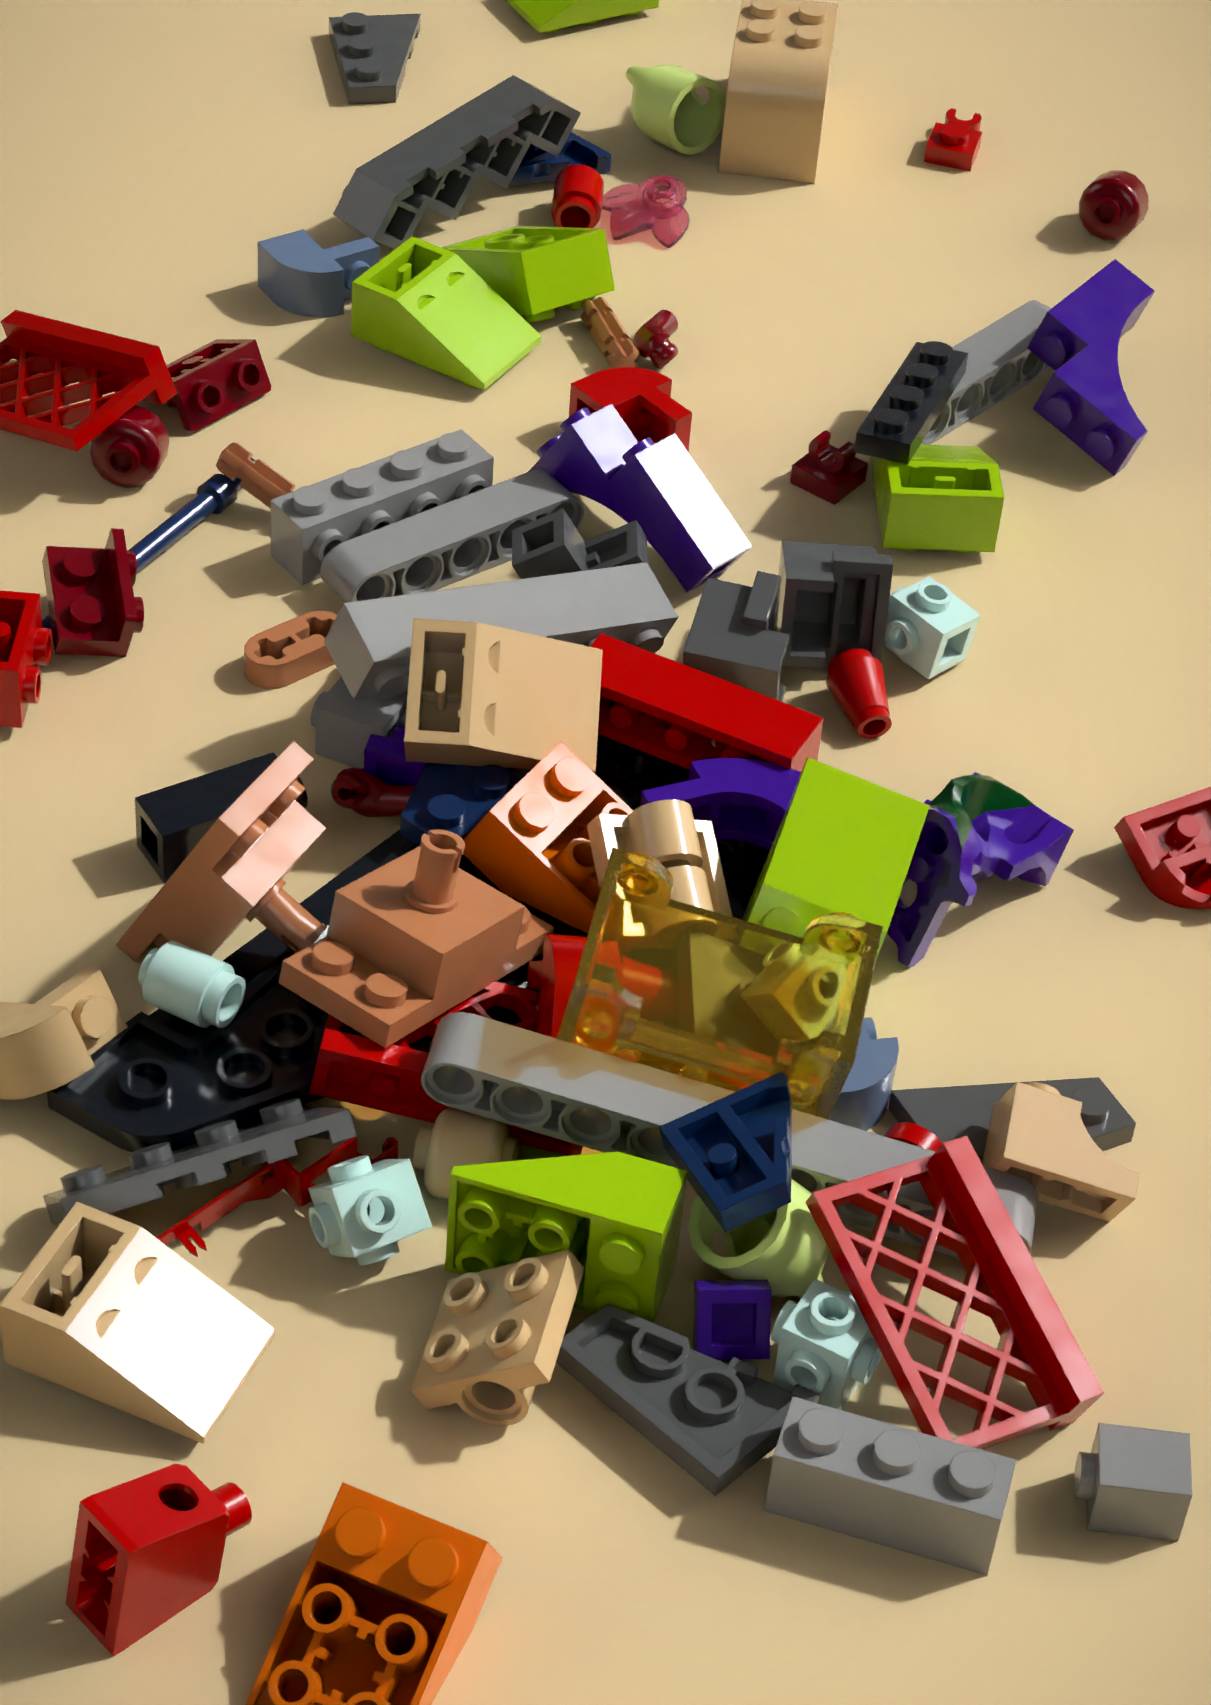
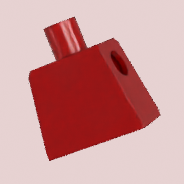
[65,1463,252,1656]

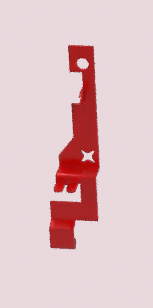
[156,1137,399,1257]

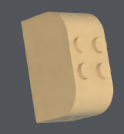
[718,0,839,184]

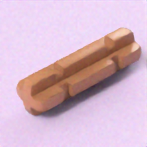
[581,297,639,368]
[216,442,295,509]

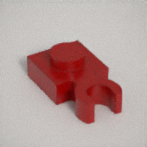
[924,108,982,171]

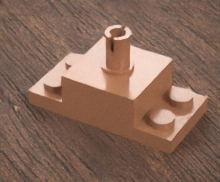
[116,741,327,962]
[279,829,554,1048]

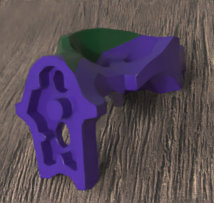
[887,772,1074,967]

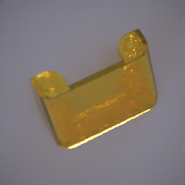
[557,847,883,1119]

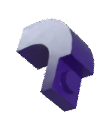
[640,758,801,851]

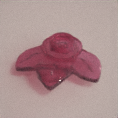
[602,175,690,248]

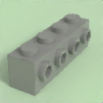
[271,429,494,585]

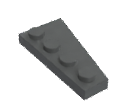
[43,1098,357,1225]

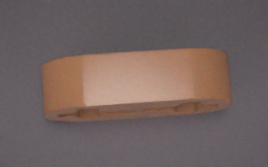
[244,611,337,689]

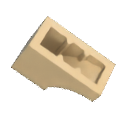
[982,1082,1140,1222]

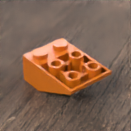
[463,741,634,953]
[245,1482,502,1705]

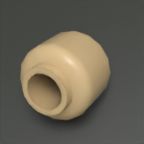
[412,1108,519,1200]

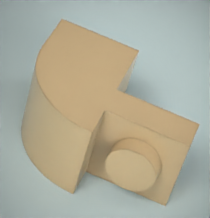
[0,968,128,1100]

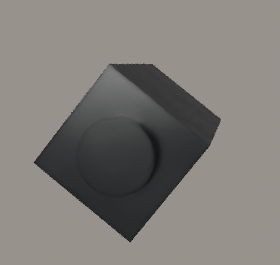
[135,752,308,884]

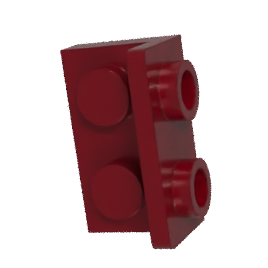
[143,339,271,431]
[42,528,144,657]

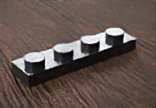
[854,341,968,464]

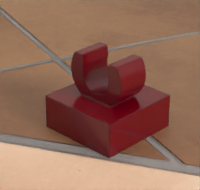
[790,430,868,505]

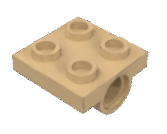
[587,800,737,948]
[411,1249,585,1426]

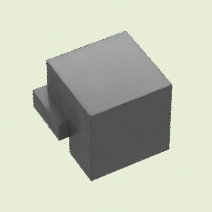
[777,541,893,669]
[683,571,790,702]

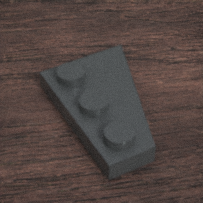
[329,12,421,105]
[888,1077,1136,1163]
[556,1304,821,1496]

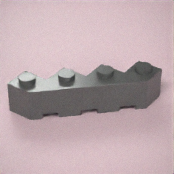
[333,75,581,249]

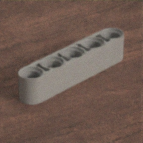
[922,300,1052,445]
[320,469,584,603]

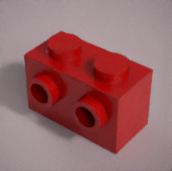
[0,591,52,728]

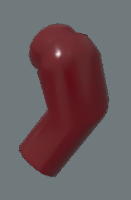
[633,310,678,368]
[331,767,416,817]

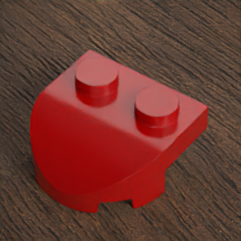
[1114,787,1211,909]

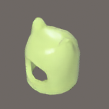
[625,64,726,155]
[688,1179,829,1298]

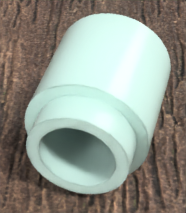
[138,940,246,1028]

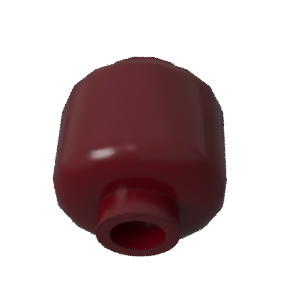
[1079,170,1149,240]
[90,406,169,488]

